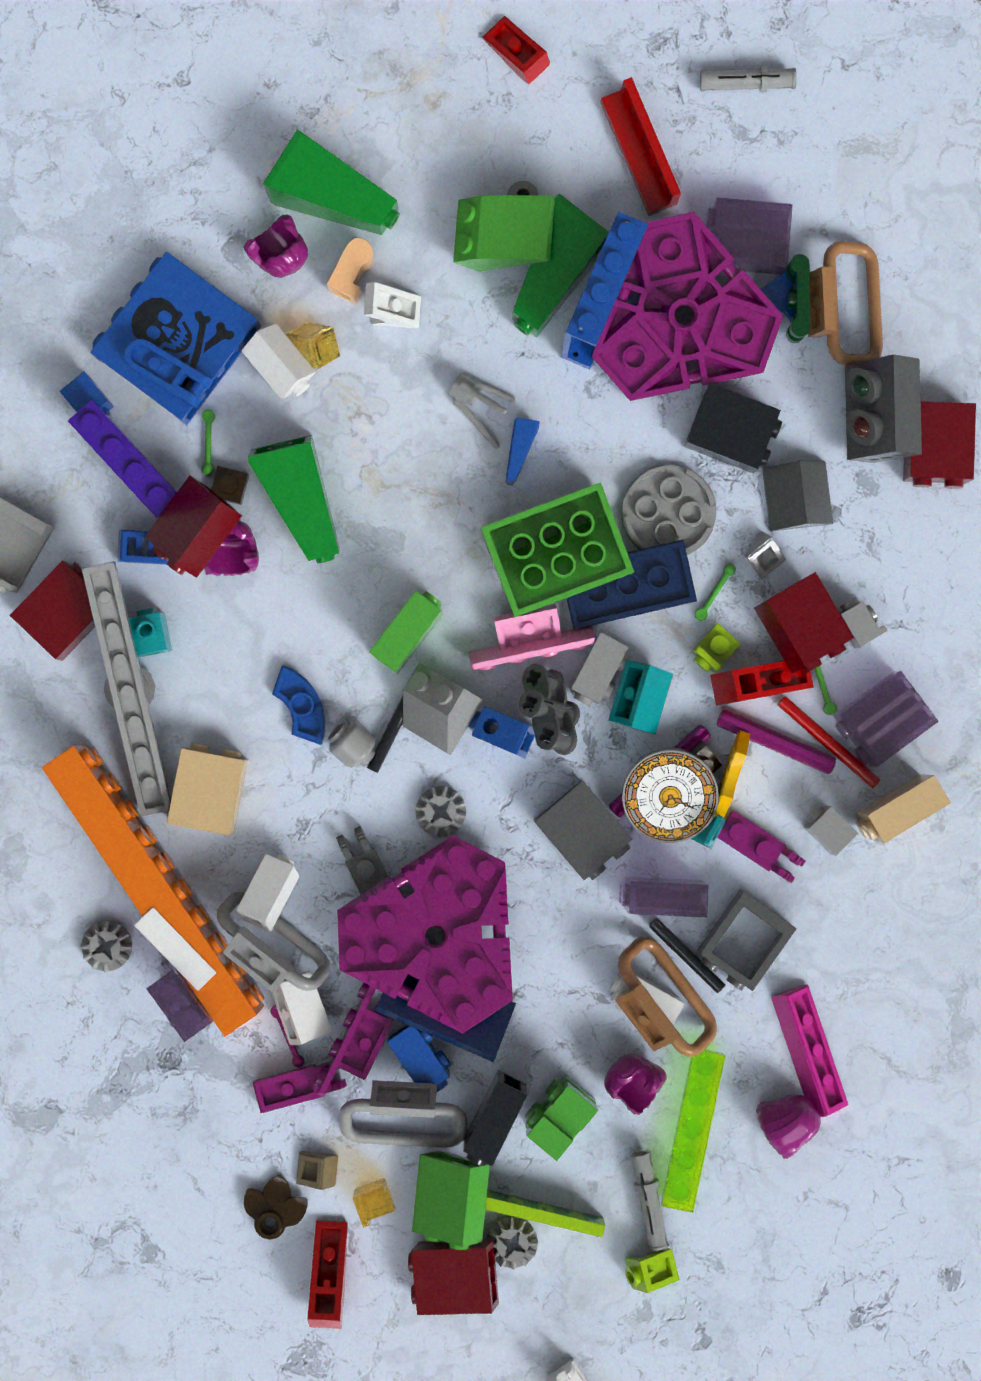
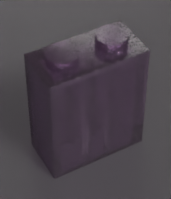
[706,198,793,275]
[834,670,939,767]
[619,877,709,918]
[146,968,213,1042]

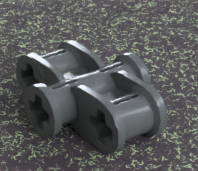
[519,664,580,755]

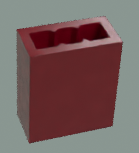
[903,401,976,489]
[145,475,242,578]
[9,560,95,661]
[754,572,854,673]
[408,1239,499,1315]

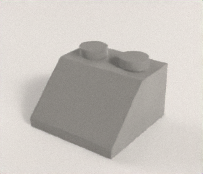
[403,662,483,755]

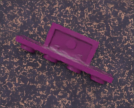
[314,982,393,1097]

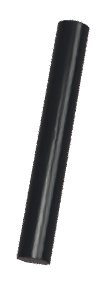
[367,695,403,773]
[649,918,726,993]

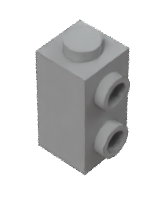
[570,632,631,706]

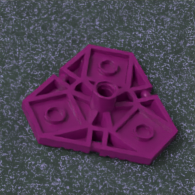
[592,212,783,401]
[337,835,513,1034]

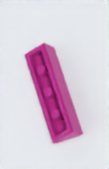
[771,984,849,1117]

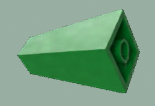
[263,130,400,235]
[512,194,609,338]
[247,435,340,563]

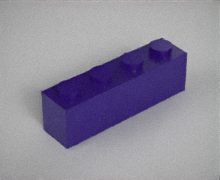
[68,399,177,518]

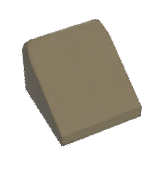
[296,1151,338,1190]

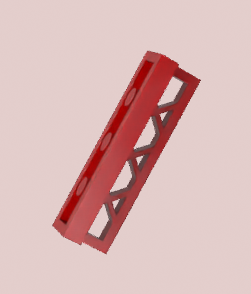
[600,77,681,216]

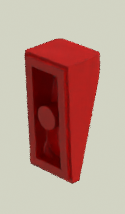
[482,16,550,84]

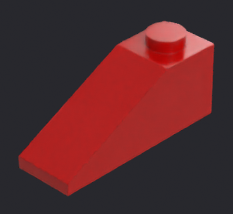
[710,661,814,706]
[307,1221,348,1329]

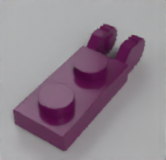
[717,810,806,883]
[252,1061,347,1113]

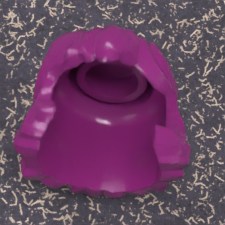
[243,214,308,278]
[204,520,259,576]
[604,1054,667,1115]
[756,1094,821,1159]

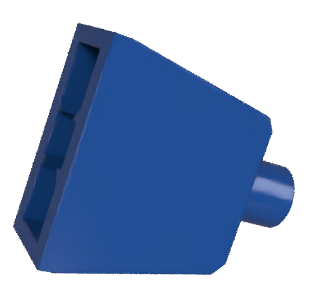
[468,706,535,759]

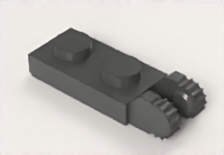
[336,826,388,895]

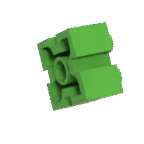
[525,1074,598,1161]

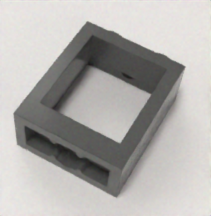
[697,889,797,991]

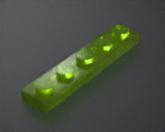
[661,1050,726,1213]

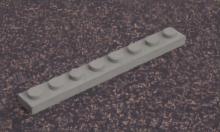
[82,561,171,817]

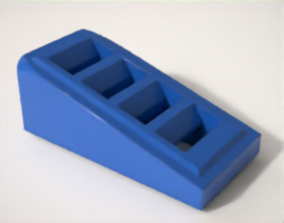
[505,418,540,486]
[117,530,169,565]

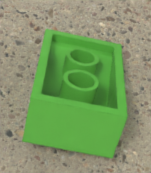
[453,195,555,272]

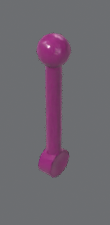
[270,1005,304,1068]

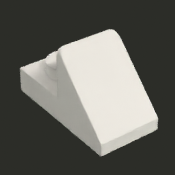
[364,282,421,328]

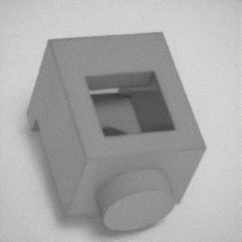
[840,597,888,649]

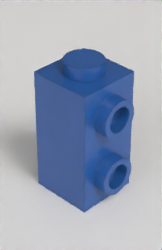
[387,1025,452,1092]

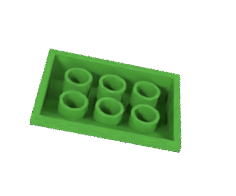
[480,482,634,618]

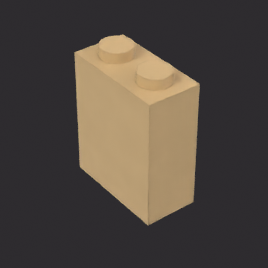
[167,743,248,836]
[855,774,951,843]

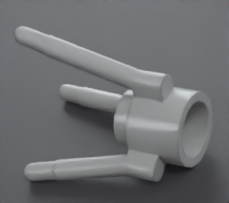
[449,373,515,449]

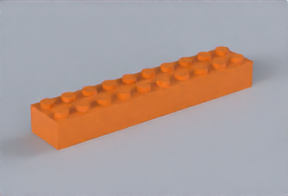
[41,745,265,1037]

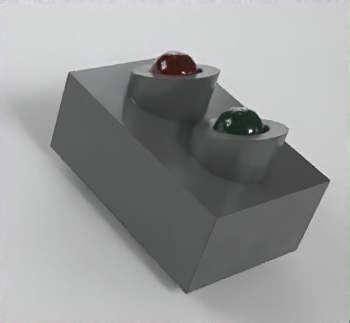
[845,354,922,463]

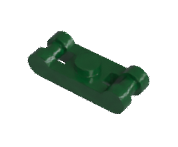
[785,254,810,343]

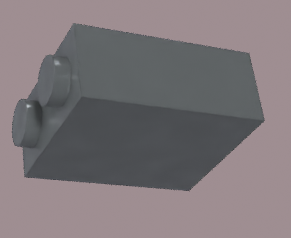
[533,780,632,880]

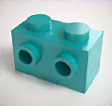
[129,608,172,658]
[608,659,673,734]

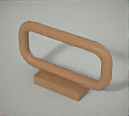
[808,241,883,366]
[615,937,717,1057]

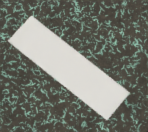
[134,908,217,991]

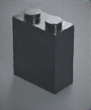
[684,383,782,474]
[463,1070,527,1166]

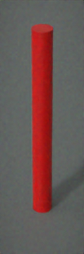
[777,696,881,788]

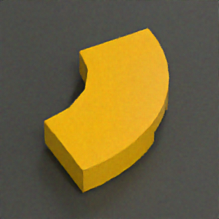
[714,731,750,818]

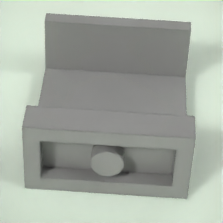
[0,497,55,594]

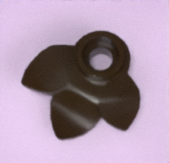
[244,1175,308,1240]

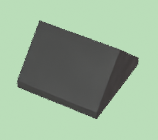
[762,460,833,532]

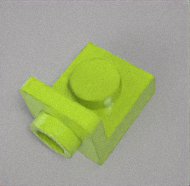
[691,623,741,673]
[625,1248,680,1293]

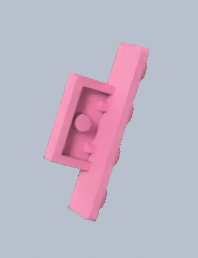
[468,604,596,670]

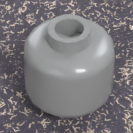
[328,721,376,767]

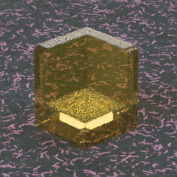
[286,323,340,369]
[353,1178,396,1228]

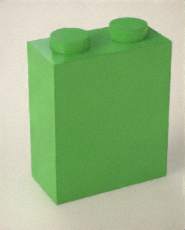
[369,591,443,674]
[412,1151,490,1250]

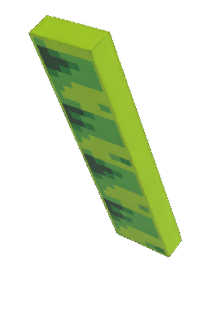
[485,1189,605,1237]

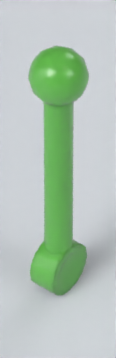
[201,409,215,475]
[695,563,736,621]
[815,666,837,715]

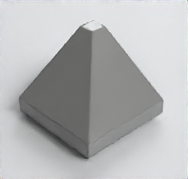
[745,531,786,579]

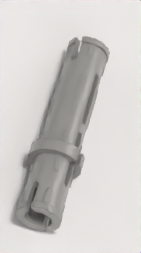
[700,66,796,92]
[630,1150,669,1251]

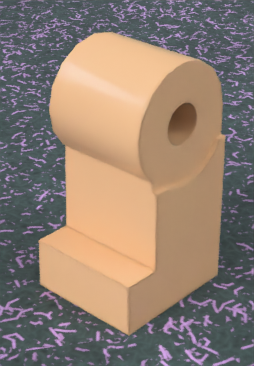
[327,238,374,305]

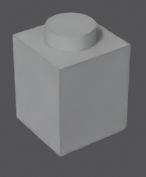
[804,805,859,856]

